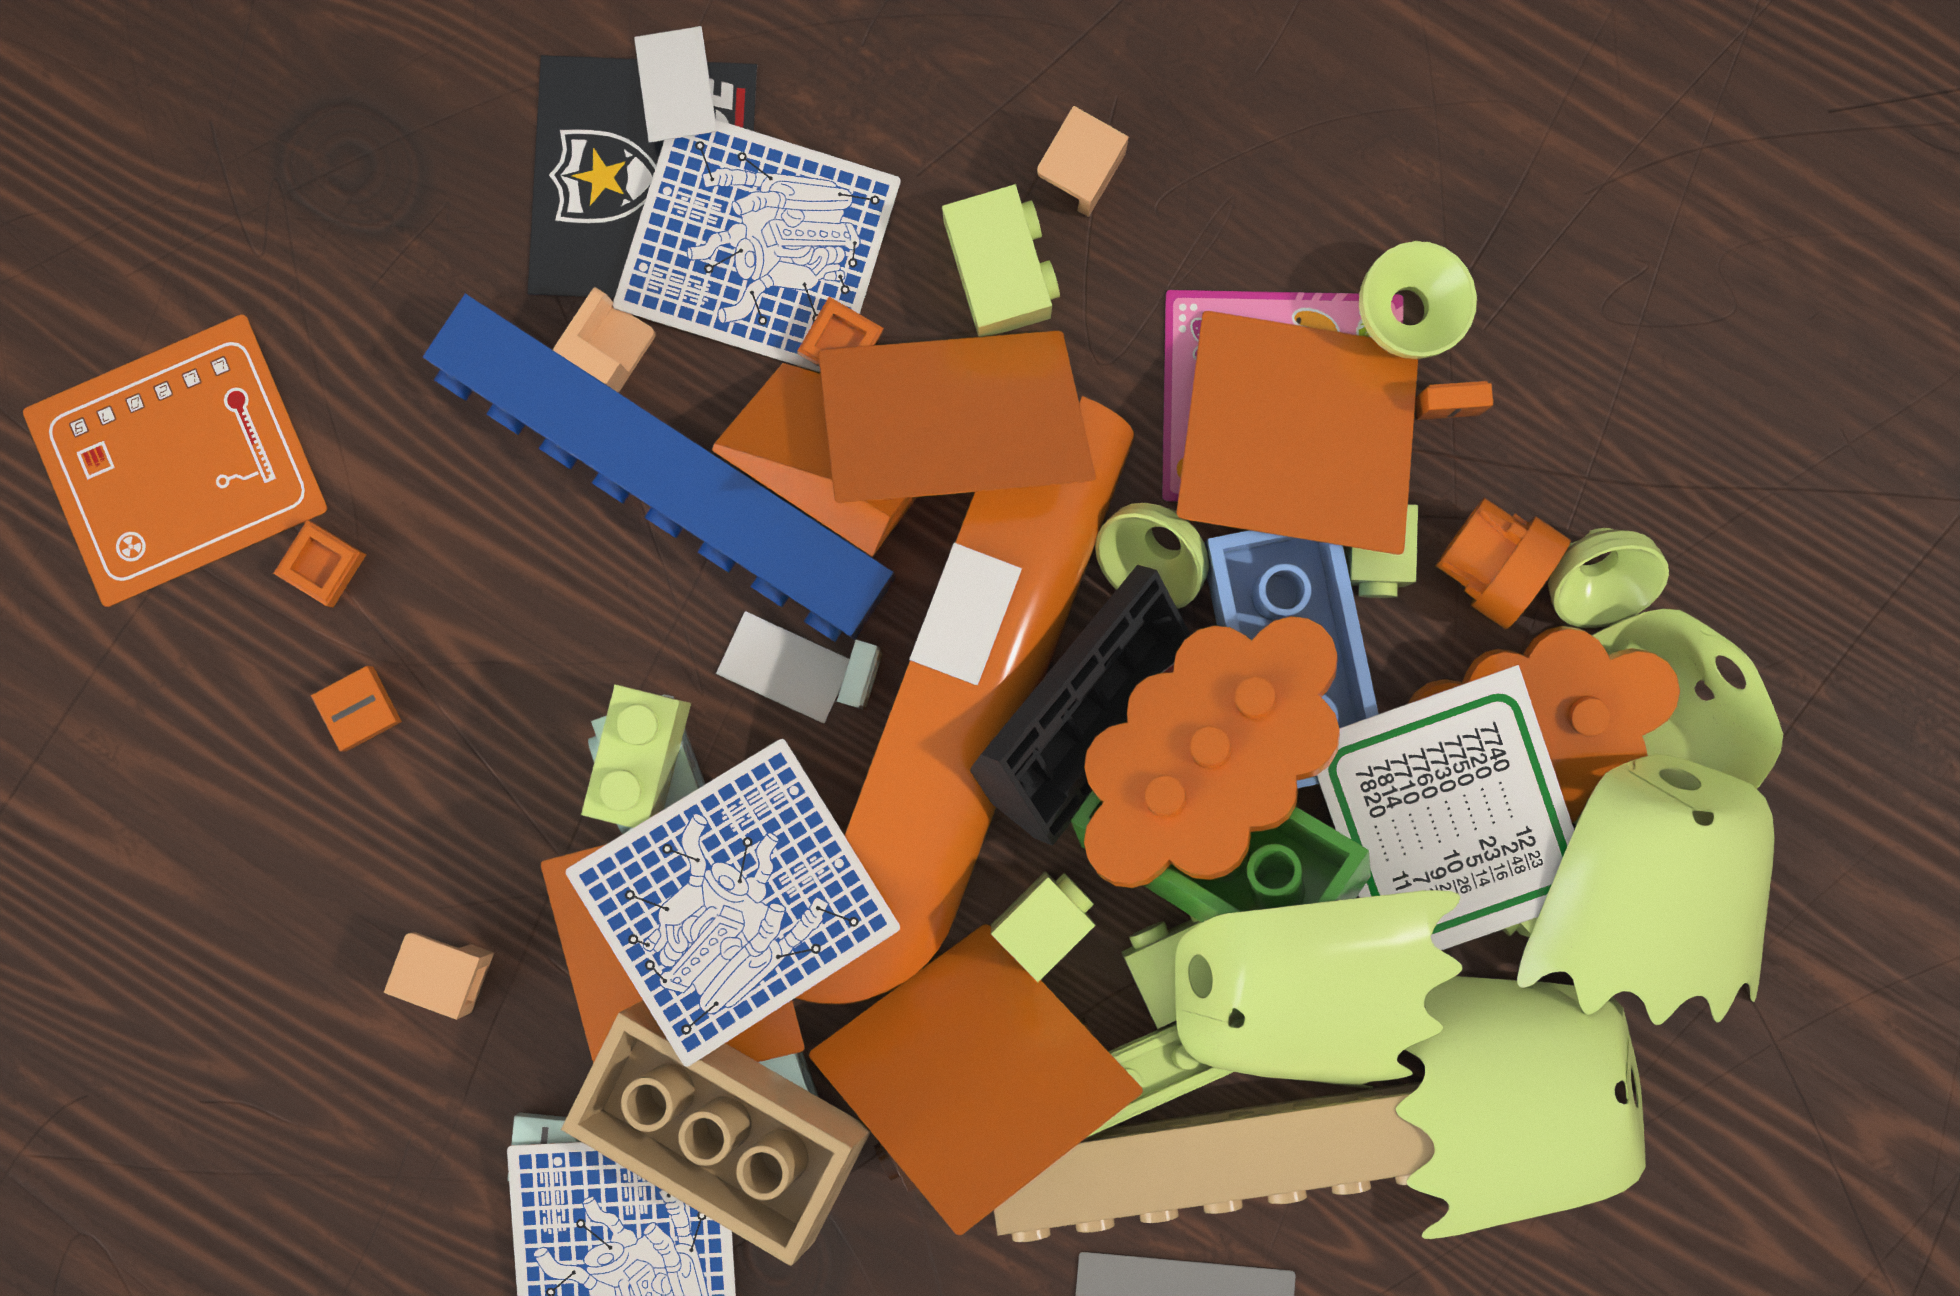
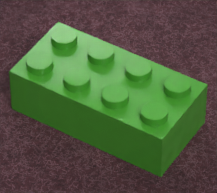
[1071,791,1371,922]

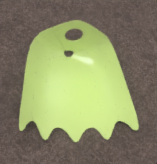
[1573,609,1783,826]
[1517,754,1774,1025]
[1175,890,1462,1089]
[1396,976,1646,1239]

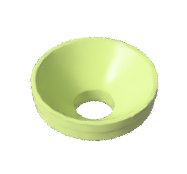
[1359,241,1477,359]
[1095,503,1209,609]
[1548,528,1669,628]

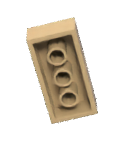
[561,1001,871,1266]

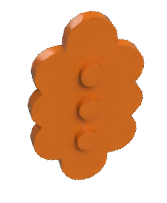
[1084,616,1340,888]
[1407,626,1680,823]

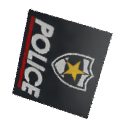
[528,55,757,298]

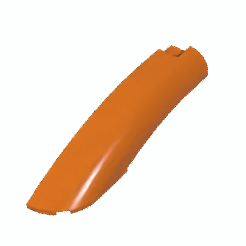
[794,396,1134,1005]

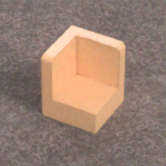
[1037,106,1129,217]
[553,287,656,393]
[384,932,494,1020]

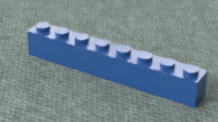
[423,293,896,642]

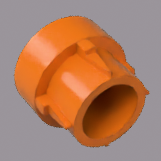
[1435,497,1571,630]

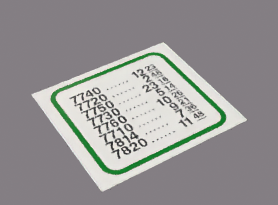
[1317,665,1574,950]

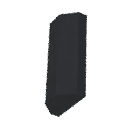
[970,565,1191,846]

